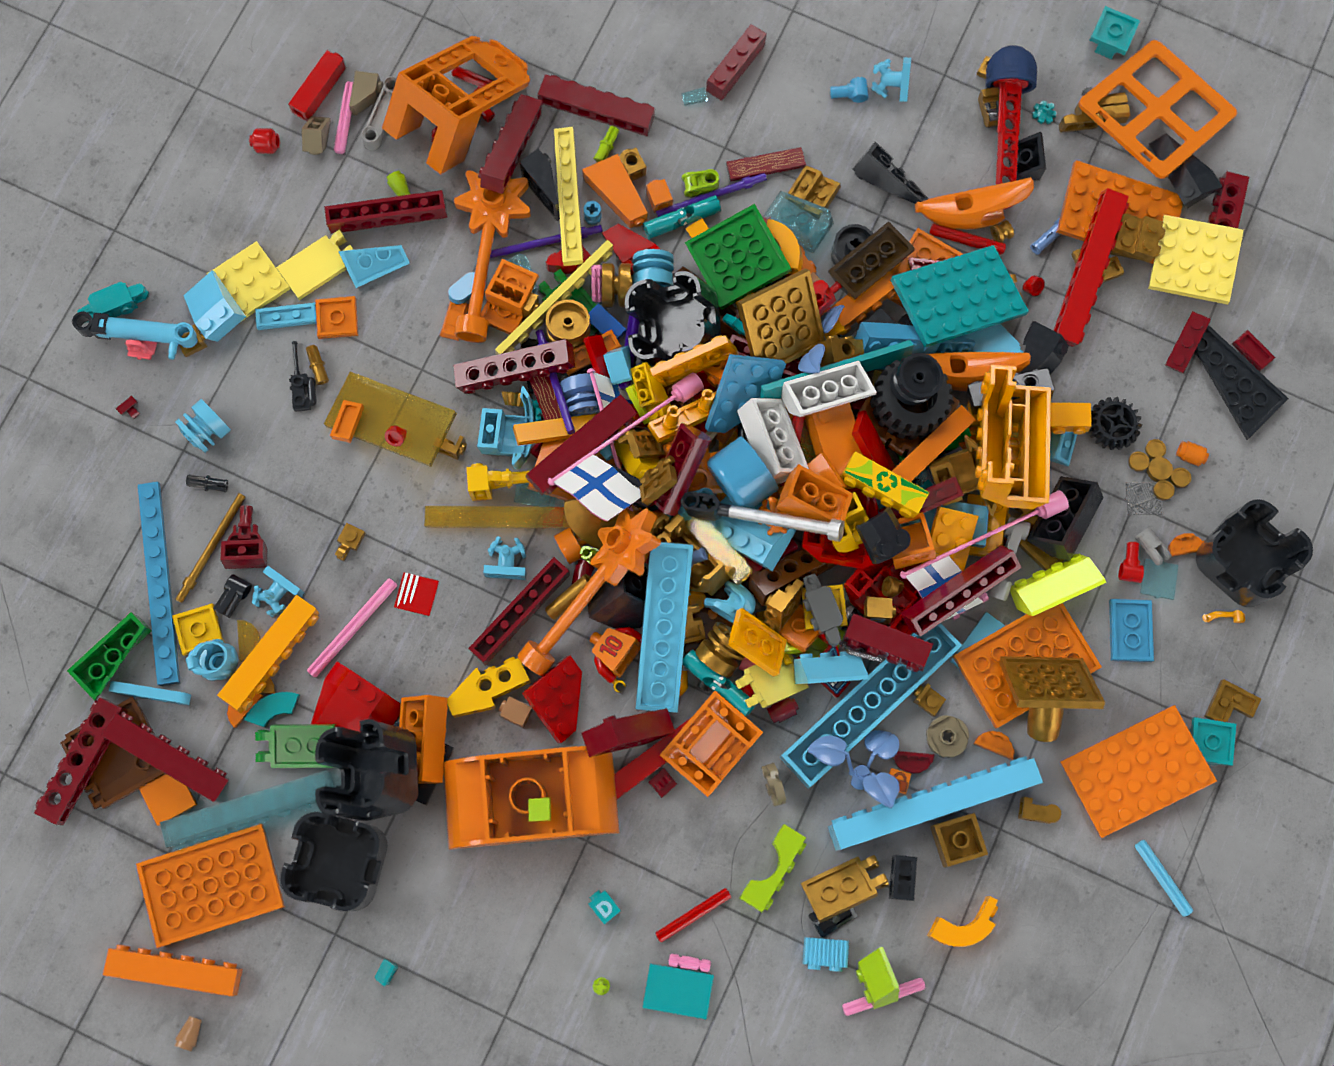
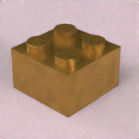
[930,813,989,867]

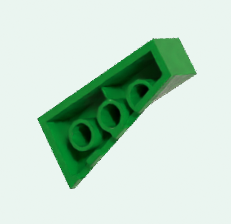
[67,612,152,701]

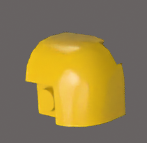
[831,492,869,552]

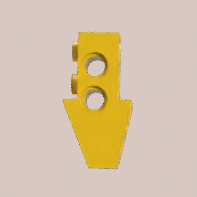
[447,657,531,718]

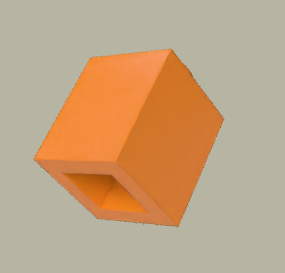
[646,179,673,213]

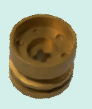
[695,622,745,677]

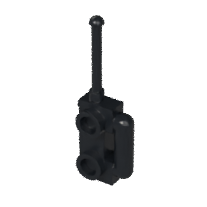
[289,341,317,412]

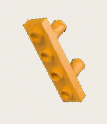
[647,389,717,443]

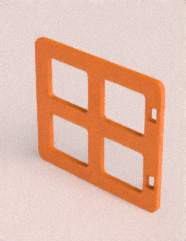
[1078,40,1237,179]

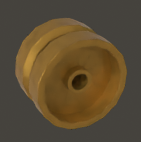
[602,263,632,307]
[546,300,590,350]

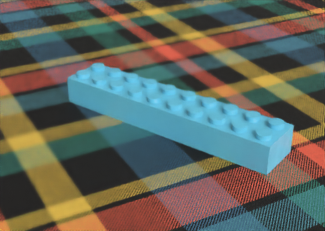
[779,623,962,789]
[827,756,1043,851]

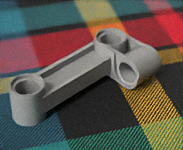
[361,76,397,151]
[986,517,1031,601]

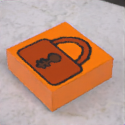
[889,768,911,795]

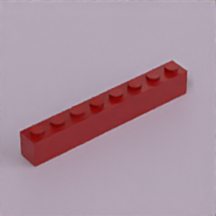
[1053,188,1129,347]

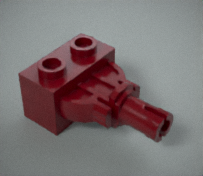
[220,505,268,569]

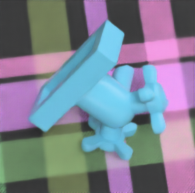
[872,57,911,102]
[483,536,527,580]
[252,566,305,618]

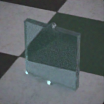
[1140,559,1179,600]

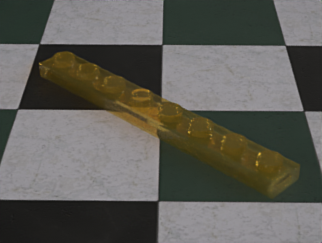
[424,506,570,529]

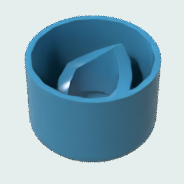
[707,436,779,509]

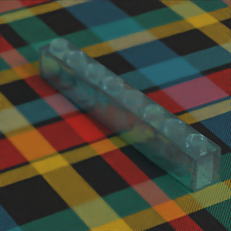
[160,770,334,851]

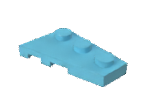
[338,245,410,288]

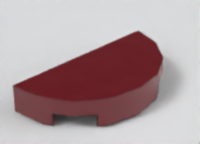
[893,751,935,774]

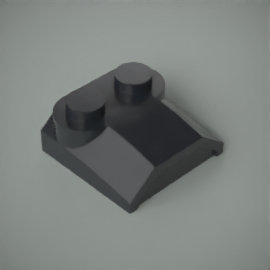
[855,507,911,564]

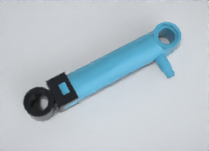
[72,311,198,360]

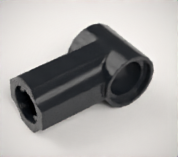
[213,574,252,618]

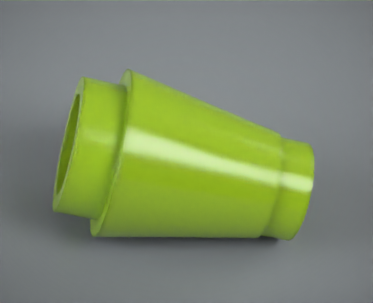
[386,170,410,196]

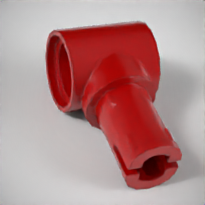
[1118,542,1144,583]

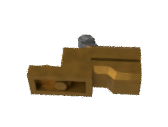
[1059,87,1130,133]

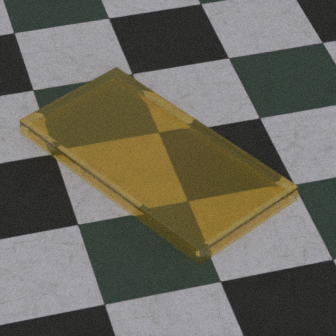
[324,372,457,467]

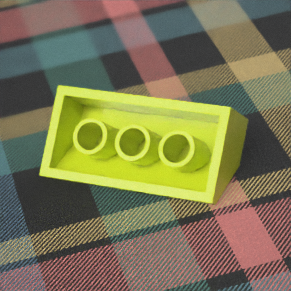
[1010,554,1106,616]

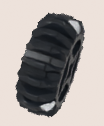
[1089,397,1142,451]

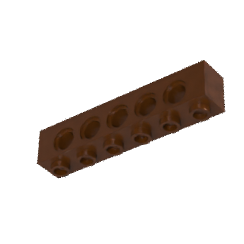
[748,547,836,606]

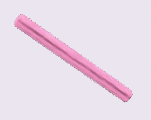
[307,578,397,677]

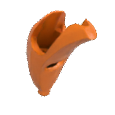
[915,177,1034,229]
[928,352,1031,392]

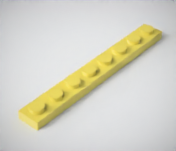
[554,127,584,266]
[495,240,613,355]

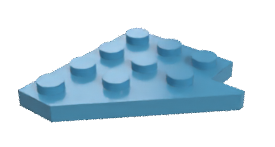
[704,354,786,433]

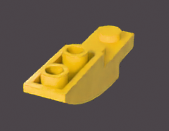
[630,362,675,446]

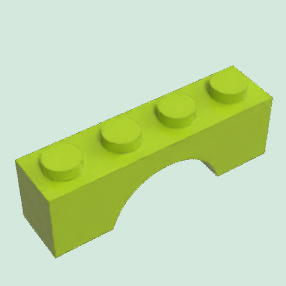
[739,824,807,912]

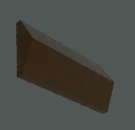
[828,221,915,300]

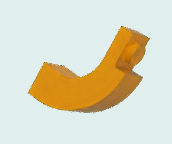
[767,219,803,274]
[927,896,998,947]

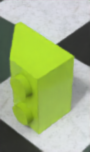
[856,947,899,1009]

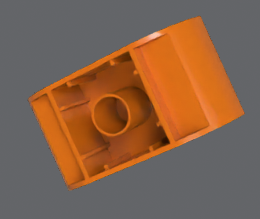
[443,746,620,850]

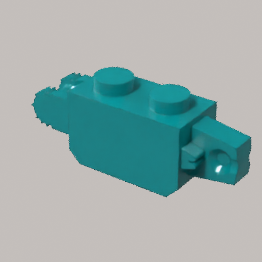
[77,282,149,323]

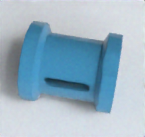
[584,201,601,225]

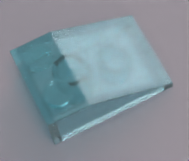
[763,191,834,253]

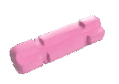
[591,265,602,302]
[668,954,711,972]

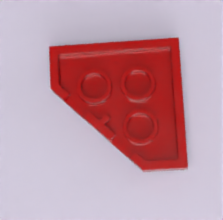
[522,655,582,744]

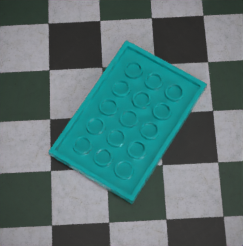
[890,245,1029,348]

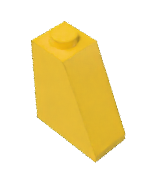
[614,434,659,480]

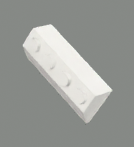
[781,361,877,417]
[737,398,809,484]

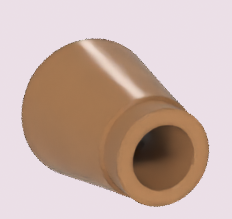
[174,1016,202,1051]

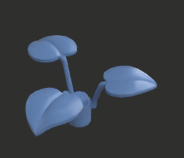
[798,305,845,373]
[807,730,899,808]

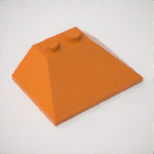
[660,691,763,797]

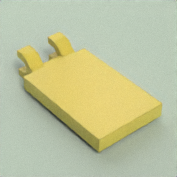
[276,230,354,300]
[735,654,809,708]

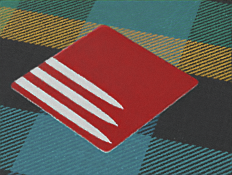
[394,572,439,616]

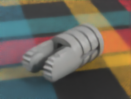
[1135,527,1172,566]

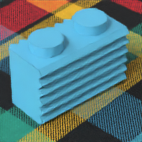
[803,937,849,972]

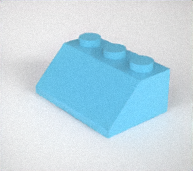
[793,651,869,684]

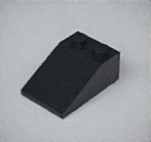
[519,148,560,221]

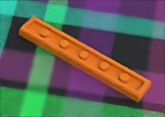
[892,405,976,482]

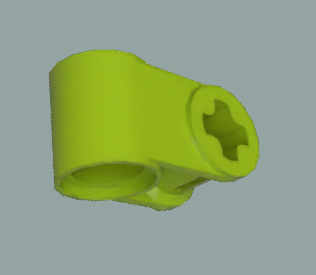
[681,169,719,197]

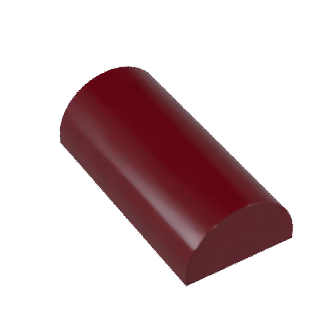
[653,423,711,516]

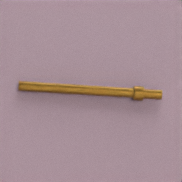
[175,493,245,603]

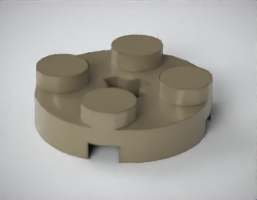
[926,715,969,758]
[761,762,786,807]

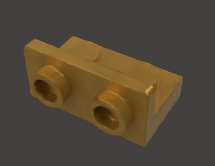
[618,429,665,458]

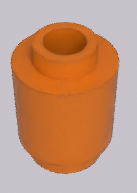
[1176,441,1209,467]

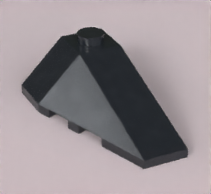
[1149,133,1222,209]
[852,142,928,204]
[1020,321,1069,386]

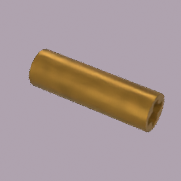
[545,574,591,620]

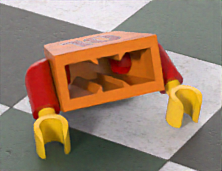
[589,627,642,693]

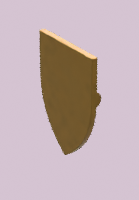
[564,499,618,550]

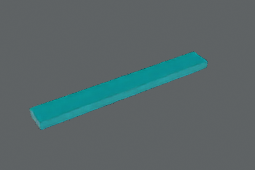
[760,340,913,399]

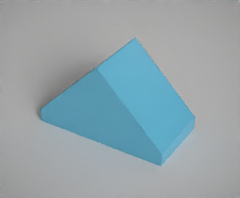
[603,346,632,385]

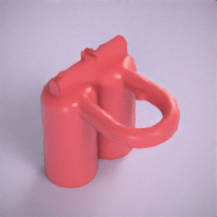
[125,339,157,360]

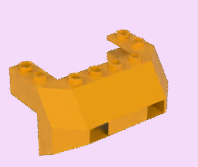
[975,365,1051,509]

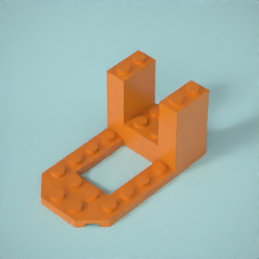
[382,36,530,175]

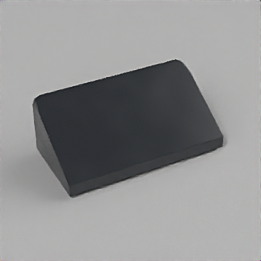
[808,908,858,938]

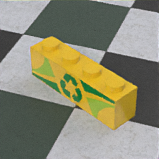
[840,451,929,518]

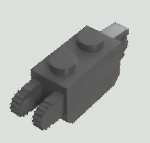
[803,574,843,647]

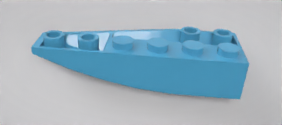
[855,322,976,370]

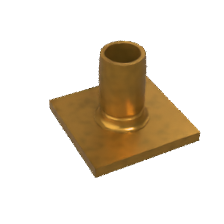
[737,269,825,364]
[999,656,1105,742]

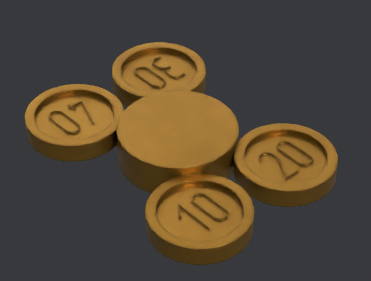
[1128,439,1191,500]

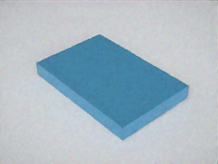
[1109,599,1154,662]

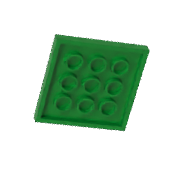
[685,203,792,310]

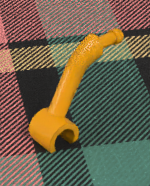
[1202,610,1245,623]

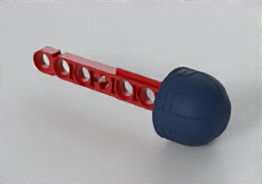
[985,45,1037,210]

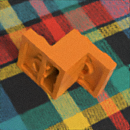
[480,259,539,335]

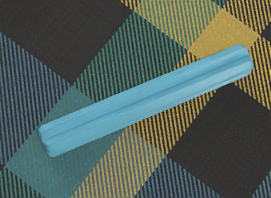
[1135,840,1193,916]

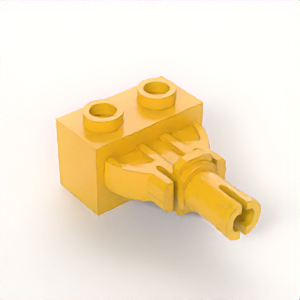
[466,463,530,501]

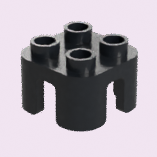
[625,271,722,366]
[1196,499,1313,607]
[315,719,418,821]
[280,812,387,911]

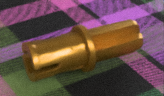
[306,345,329,385]

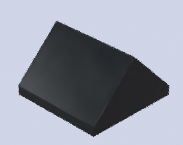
[1008,132,1046,181]

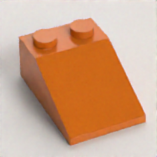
[776,464,853,522]

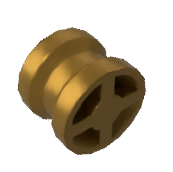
[990,220,1014,243]

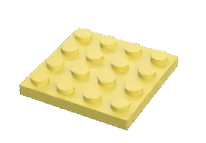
[1148,215,1244,305]

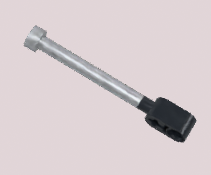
[681,491,844,542]

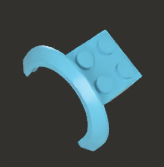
[477,386,534,469]

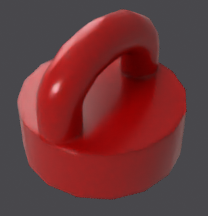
[1023,275,1045,296]
[385,425,407,447]

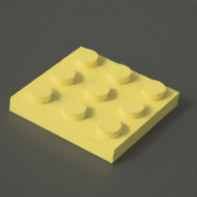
[207,241,291,321]

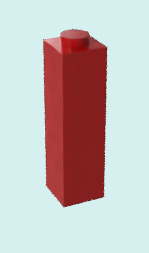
[288,50,346,121]

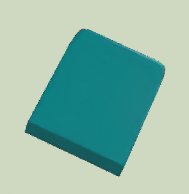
[375,959,398,986]

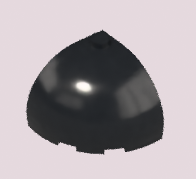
[588,567,648,629]

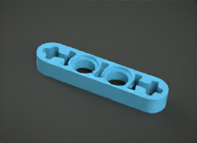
[108,681,192,705]

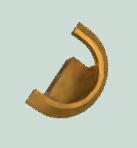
[929,436,997,517]

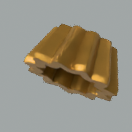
[501,391,530,407]

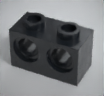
[889,855,917,901]

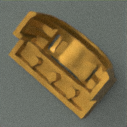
[650,513,740,596]

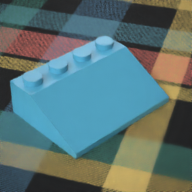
[700,496,796,571]

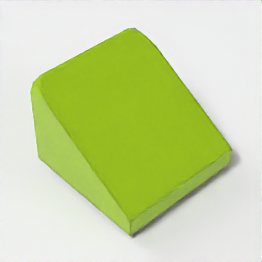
[529,798,551,821]

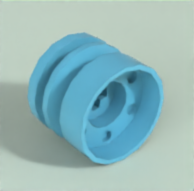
[632,249,674,287]
[175,399,231,453]

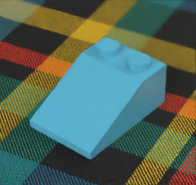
[183,270,246,342]

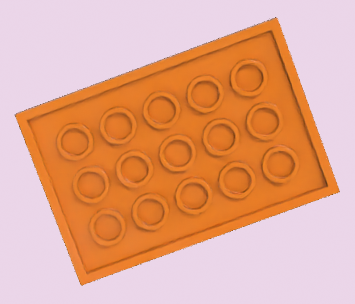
[1056,160,1183,264]
[952,603,1102,729]
[1060,705,1217,838]
[136,824,285,948]

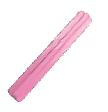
[334,81,353,154]
[842,978,925,1016]

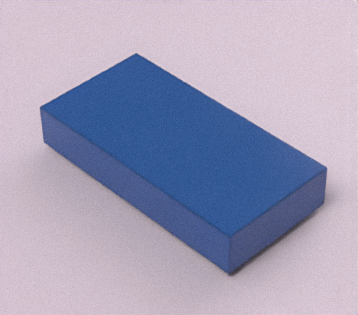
[589,303,627,340]

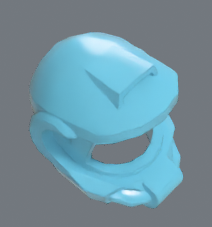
[704,581,756,623]
[186,639,239,681]

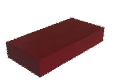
[1232,329,1276,372]

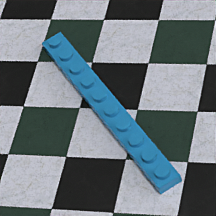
[138,481,180,686]

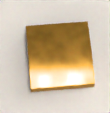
[786,165,841,217]

